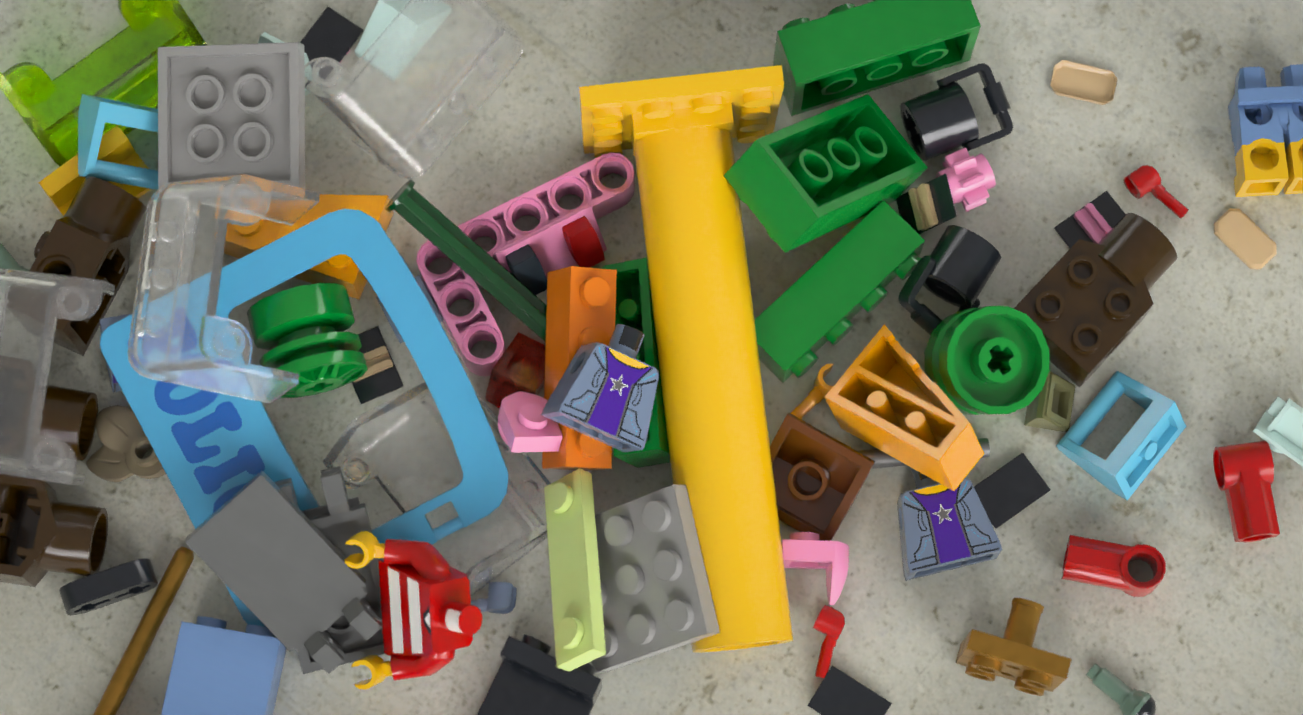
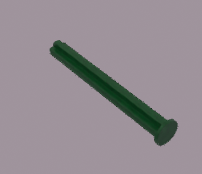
[385,179,547,343]

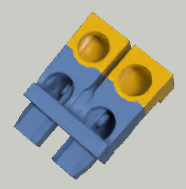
[1228,64,1303,197]

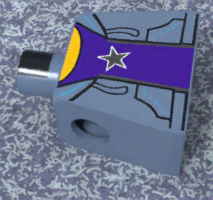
[541,324,659,452]
[897,468,1002,581]

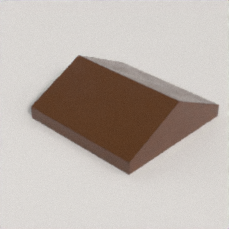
[770,413,876,541]

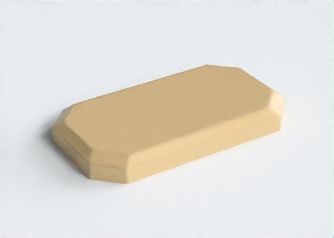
[1050,60,1118,105]
[1214,209,1277,269]

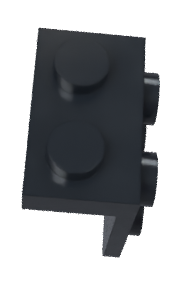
[477,634,602,715]

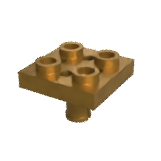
[956,598,1072,696]

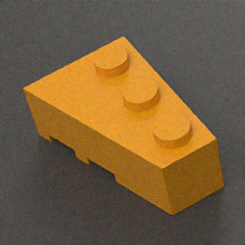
[216,193,394,300]
[824,324,984,491]

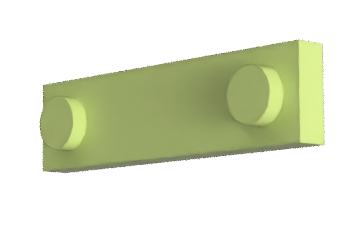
[544,468,606,672]

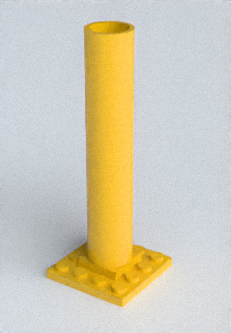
[579,65,793,653]

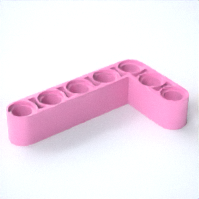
[416,153,635,377]

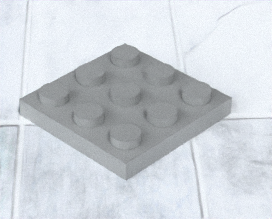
[158,42,305,195]
[591,484,720,673]

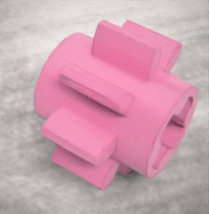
[936,147,996,212]

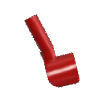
[1124,165,1188,219]
[813,605,845,678]

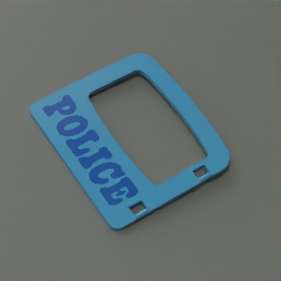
[100,209,509,627]

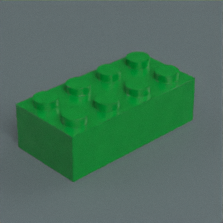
[773,0,981,116]
[724,94,928,253]

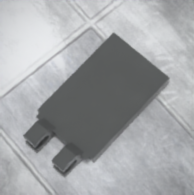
[274,466,384,674]
[185,470,382,674]

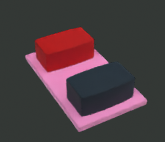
[494,204,607,295]

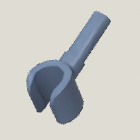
[471,582,517,614]

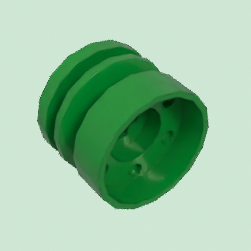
[247,283,368,398]

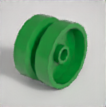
[924,306,1050,415]

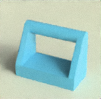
[78,94,158,190]
[1056,371,1187,500]

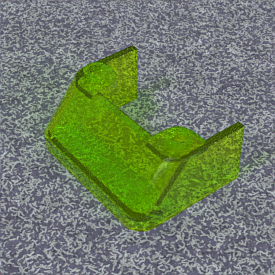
[0,0,207,166]

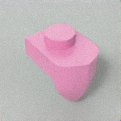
[498,391,563,452]
[781,532,849,605]

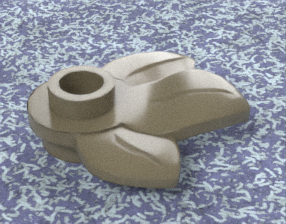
[86,405,166,482]

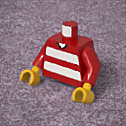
[344,531,482,690]

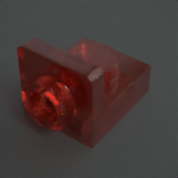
[485,332,546,410]

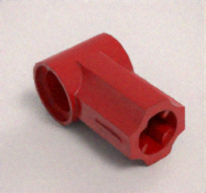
[1213,441,1280,543]
[1062,535,1166,597]

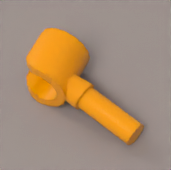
[791,363,834,419]

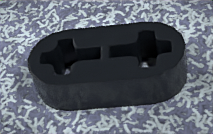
[59,558,158,616]

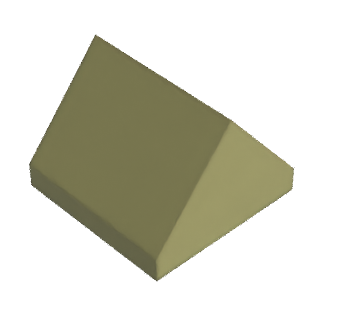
[1024,371,1075,432]

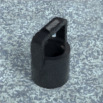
[900,63,1013,161]
[898,225,1002,335]

